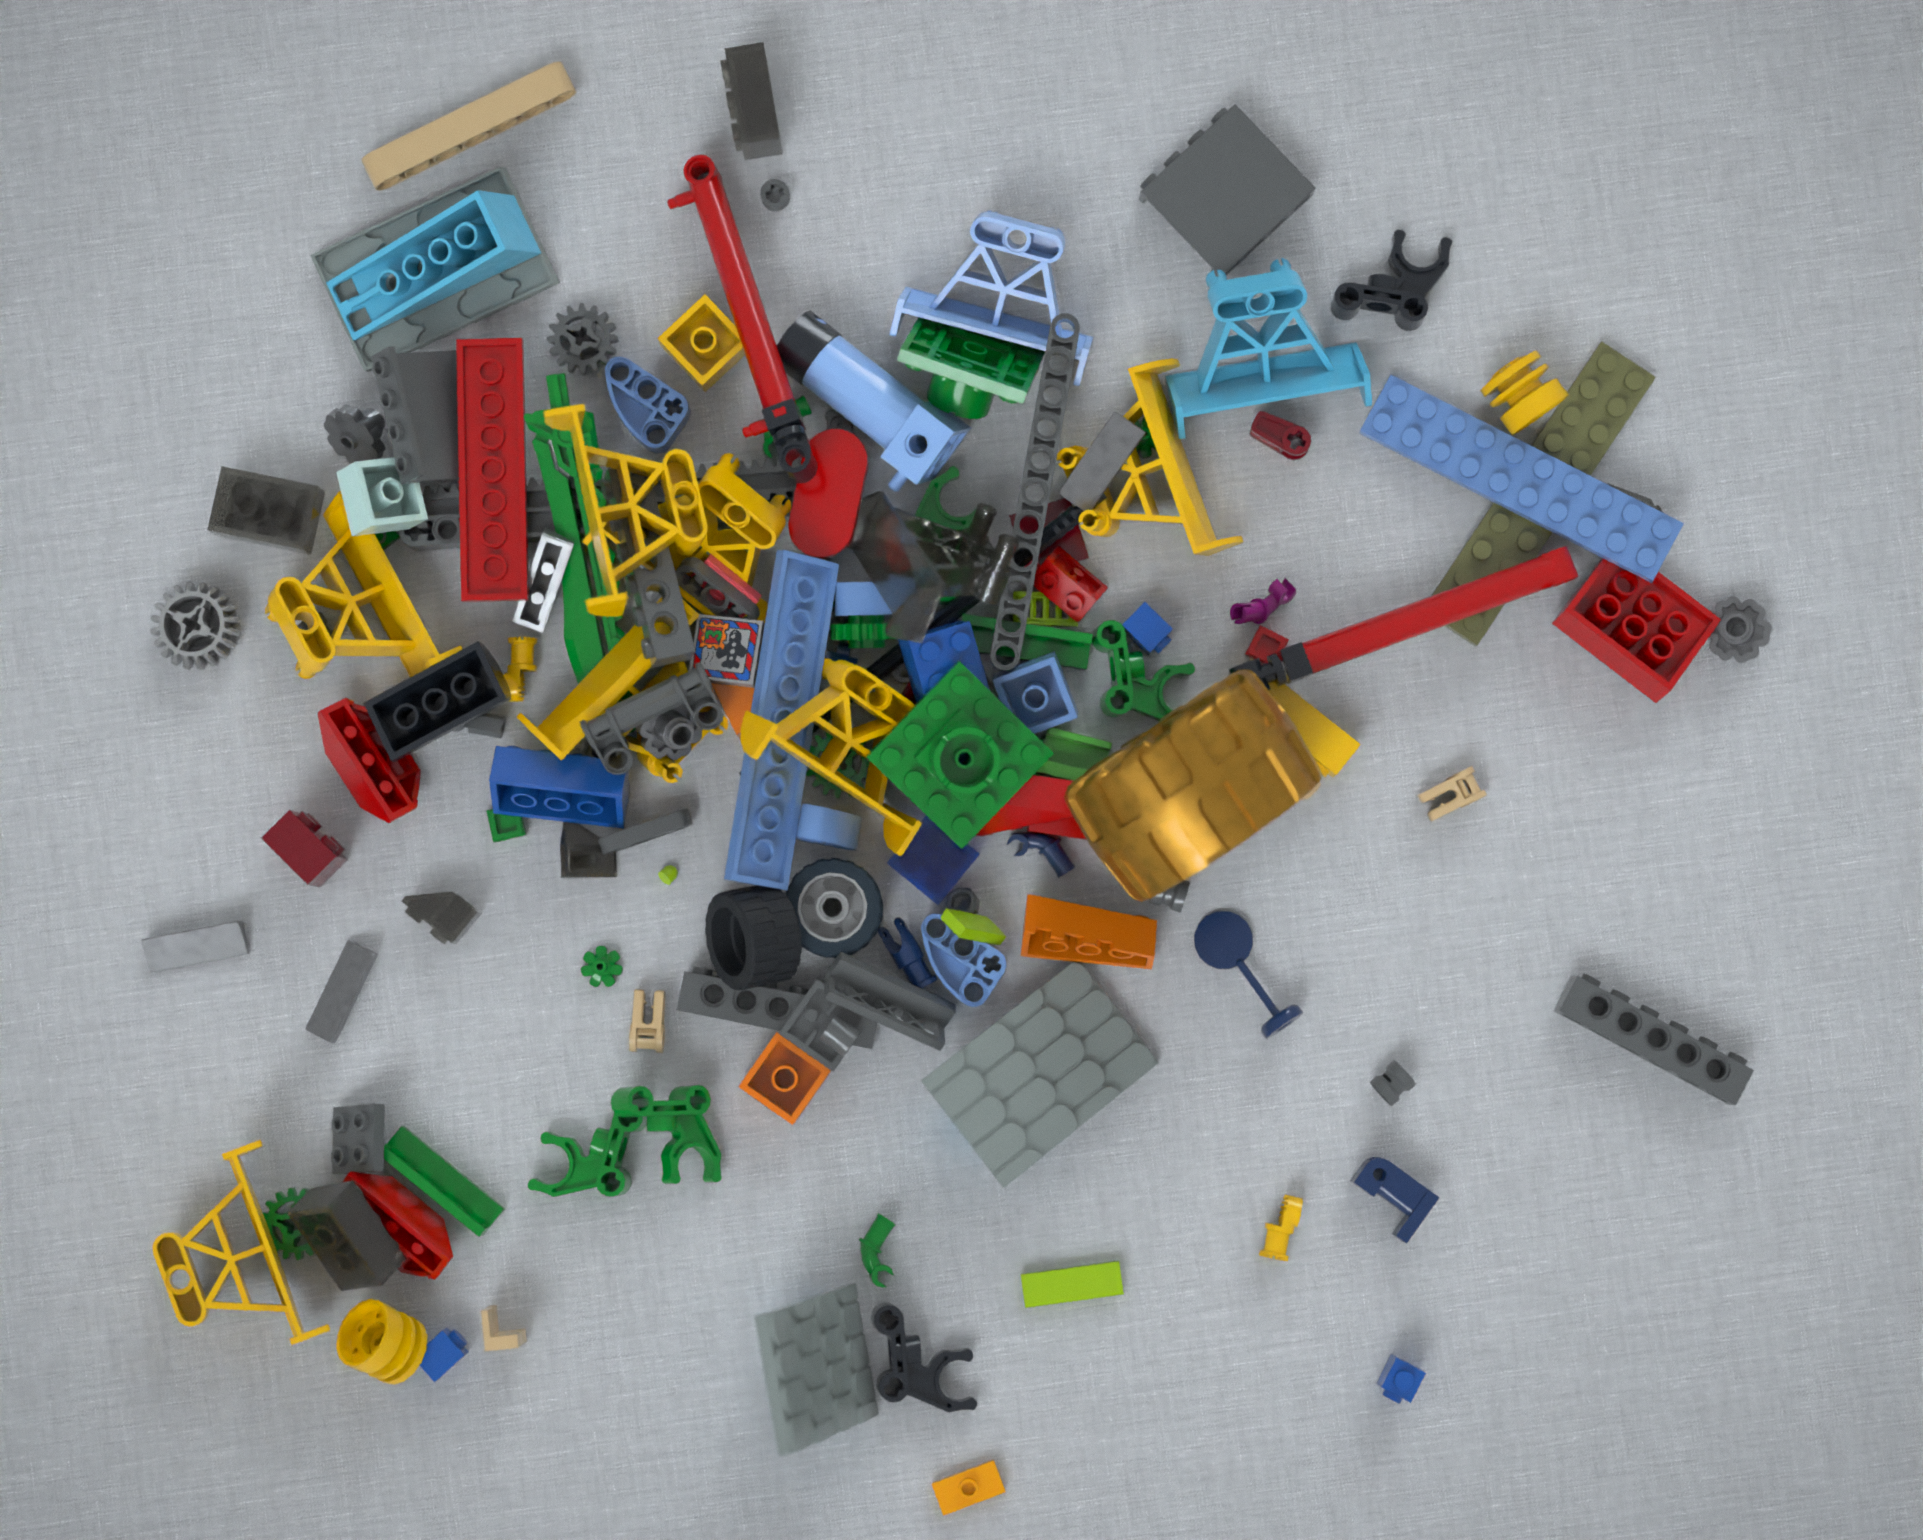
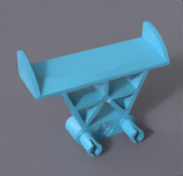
[1165,258,1372,439]

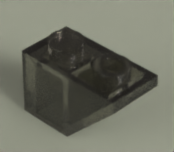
[401,892,482,944]

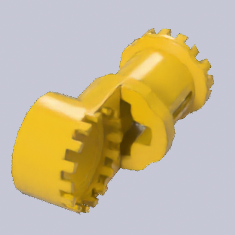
[504,637,537,702]
[1259,1194,1303,1262]

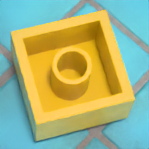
[657,294,745,392]

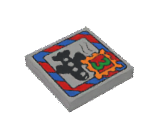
[689,614,765,688]

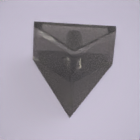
[560,822,617,880]

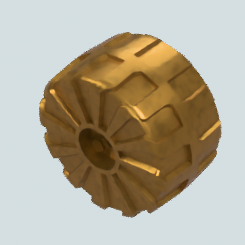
[1064,669,1322,902]

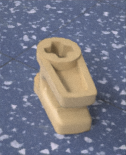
[1417,766,1487,821]
[629,989,666,1053]

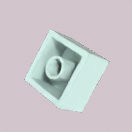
[336,457,428,536]

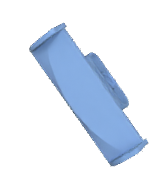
[889,210,1093,386]

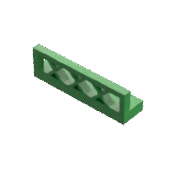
[962,614,1093,670]
[384,1125,505,1237]

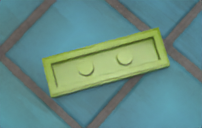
[1021,1261,1124,1308]

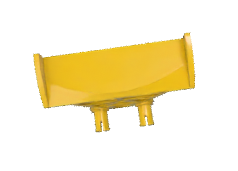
[1056,358,1244,556]
[543,404,707,617]
[582,453,791,623]
[265,491,463,679]
[516,597,728,783]
[740,658,922,856]
[152,1140,331,1345]

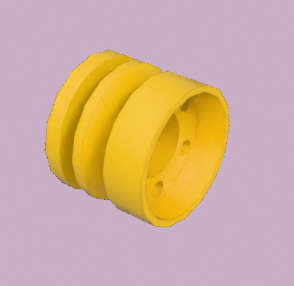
[1480,350,1569,436]
[336,1299,427,1385]

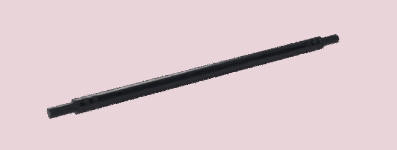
[739,493,1107,776]

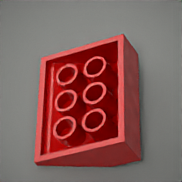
[1552,558,1721,703]

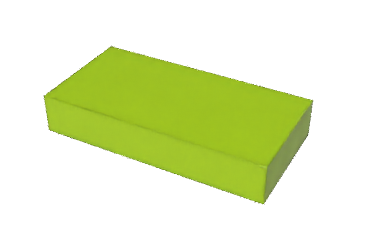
[940,908,1006,945]

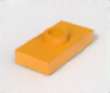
[932,1459,1006,1516]

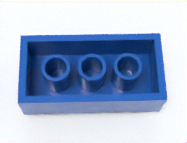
[898,621,989,763]
[489,746,630,829]

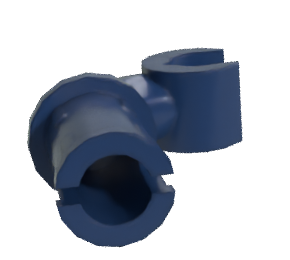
[1006,832,1076,878]

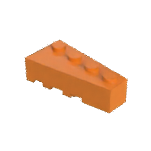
[1021,894,1157,969]

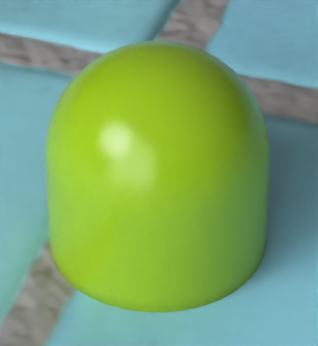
[658,865,678,885]

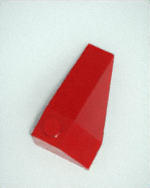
[975,775,1073,837]

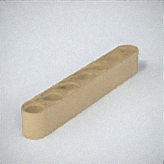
[361,62,576,191]

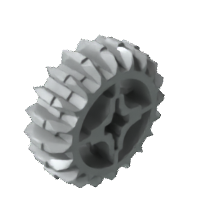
[150,582,240,670]

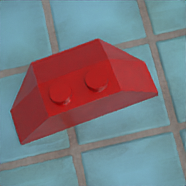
[317,698,421,823]
[333,1171,454,1280]

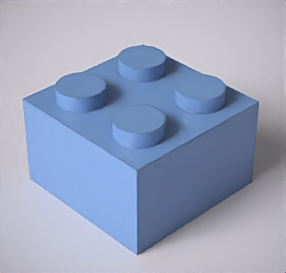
[992,651,1078,734]

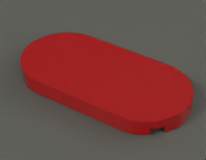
[788,429,869,559]

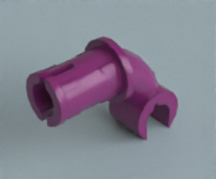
[1230,578,1296,624]

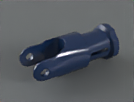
[878,917,938,989]

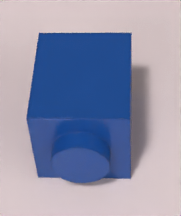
[1122,602,1173,656]
[419,1328,469,1382]

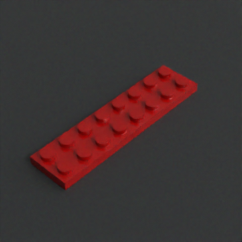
[456,338,529,602]

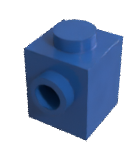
[1377,1354,1426,1404]

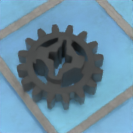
[547,303,619,376]

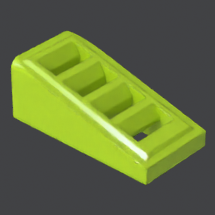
[1013,591,1078,627]

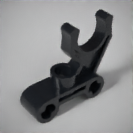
[1330,230,1452,331]
[871,1303,977,1413]

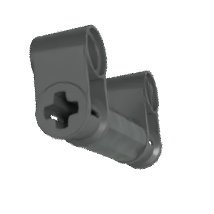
[580,662,723,775]

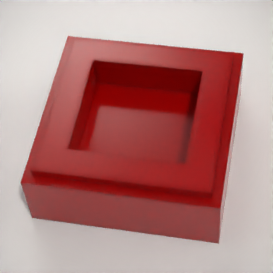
[1244,625,1289,664]

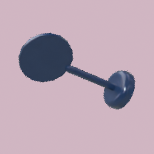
[1194,911,1304,1039]

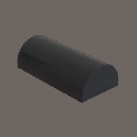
[364,641,511,762]

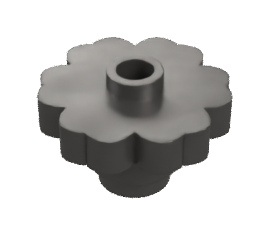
[324,404,385,464]
[1708,597,1772,663]
[636,703,703,760]

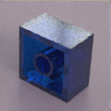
[887,815,980,906]

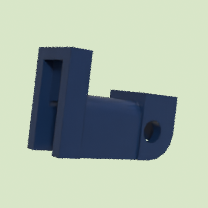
[1350,1157,1440,1243]

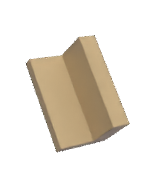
[481,1305,527,1352]

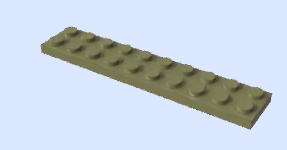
[1431,341,1656,647]

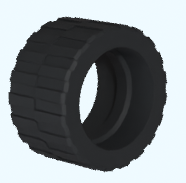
[705,885,802,991]

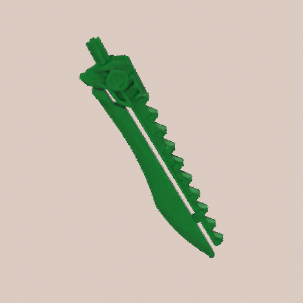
[524,373,636,733]

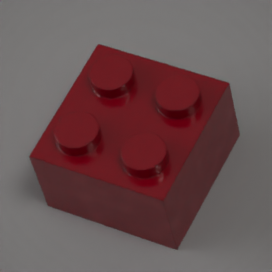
[261,810,348,888]

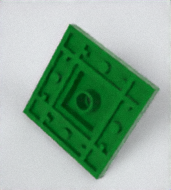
[897,317,1045,419]
[865,661,1054,849]

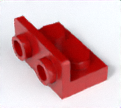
[1033,546,1109,622]

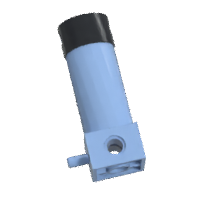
[777,310,971,492]

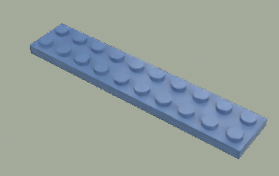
[1360,375,1684,583]
[724,550,839,891]

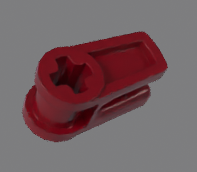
[1249,411,1311,460]

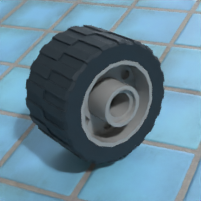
[785,858,883,958]

